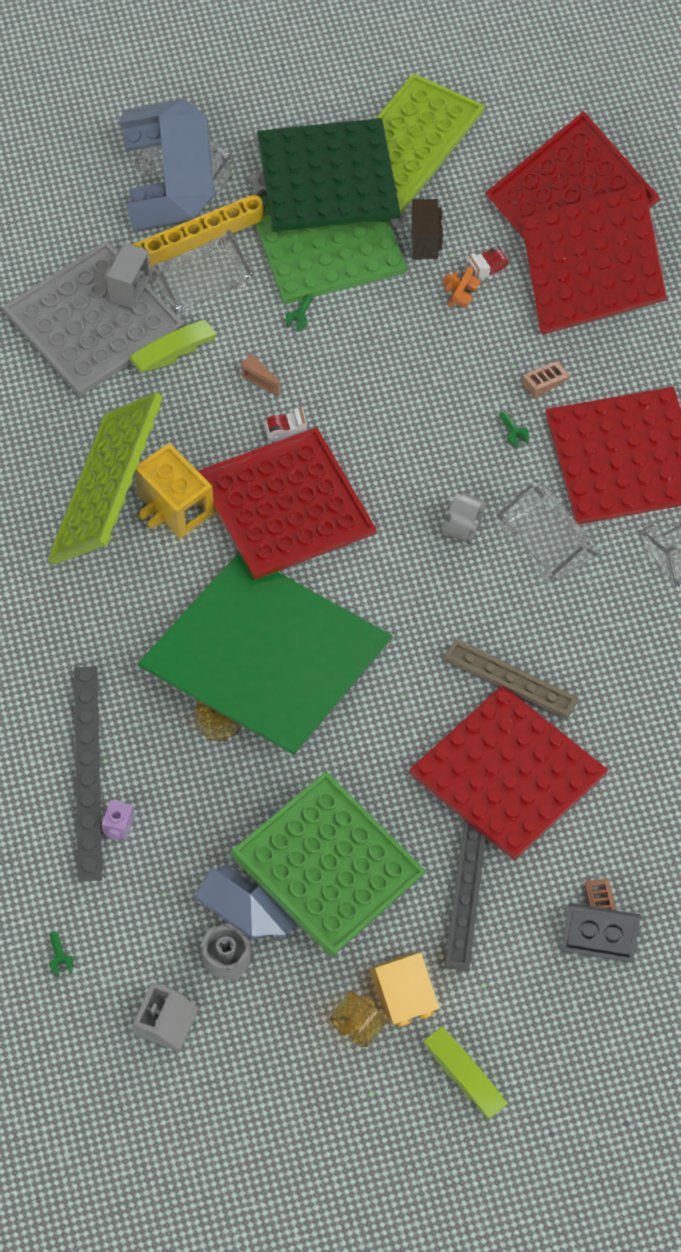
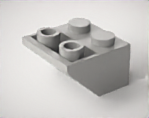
[133,982,199,1052]

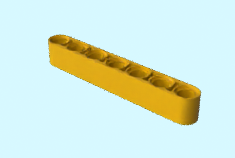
[132,195,265,267]

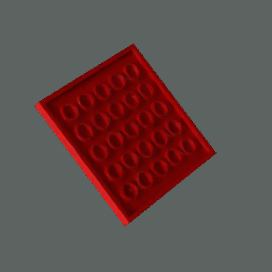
[485,111,661,239]
[521,183,668,335]
[545,387,681,525]
[198,427,377,580]
[409,686,608,861]

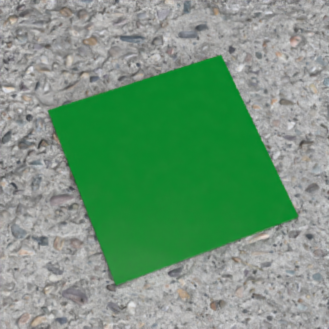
[138,552,393,755]

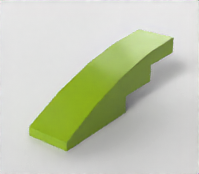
[129,319,217,373]
[422,1026,508,1119]

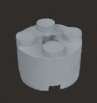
[441,490,487,543]
[202,923,251,981]

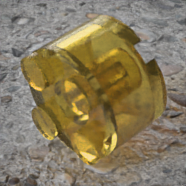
[196,700,242,742]
[330,990,389,1047]

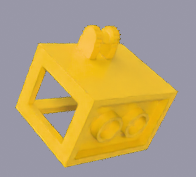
[135,442,215,539]

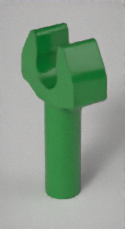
[286,295,313,332]
[499,411,529,449]
[49,932,74,977]

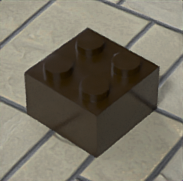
[411,199,443,260]

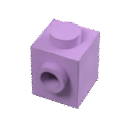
[102,800,135,840]

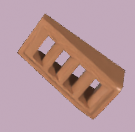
[241,354,280,396]
[522,361,570,399]
[585,878,616,910]

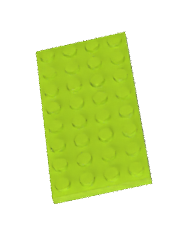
[376,73,485,216]
[47,392,163,565]

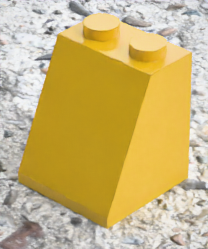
[368,952,440,1027]

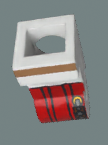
[466,246,509,280]
[264,407,307,441]

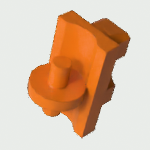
[442,266,481,308]

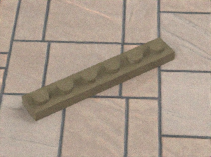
[444,639,578,720]

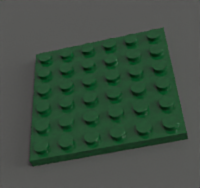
[257,118,400,232]

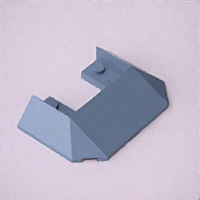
[119,99,215,231]
[194,809,298,939]

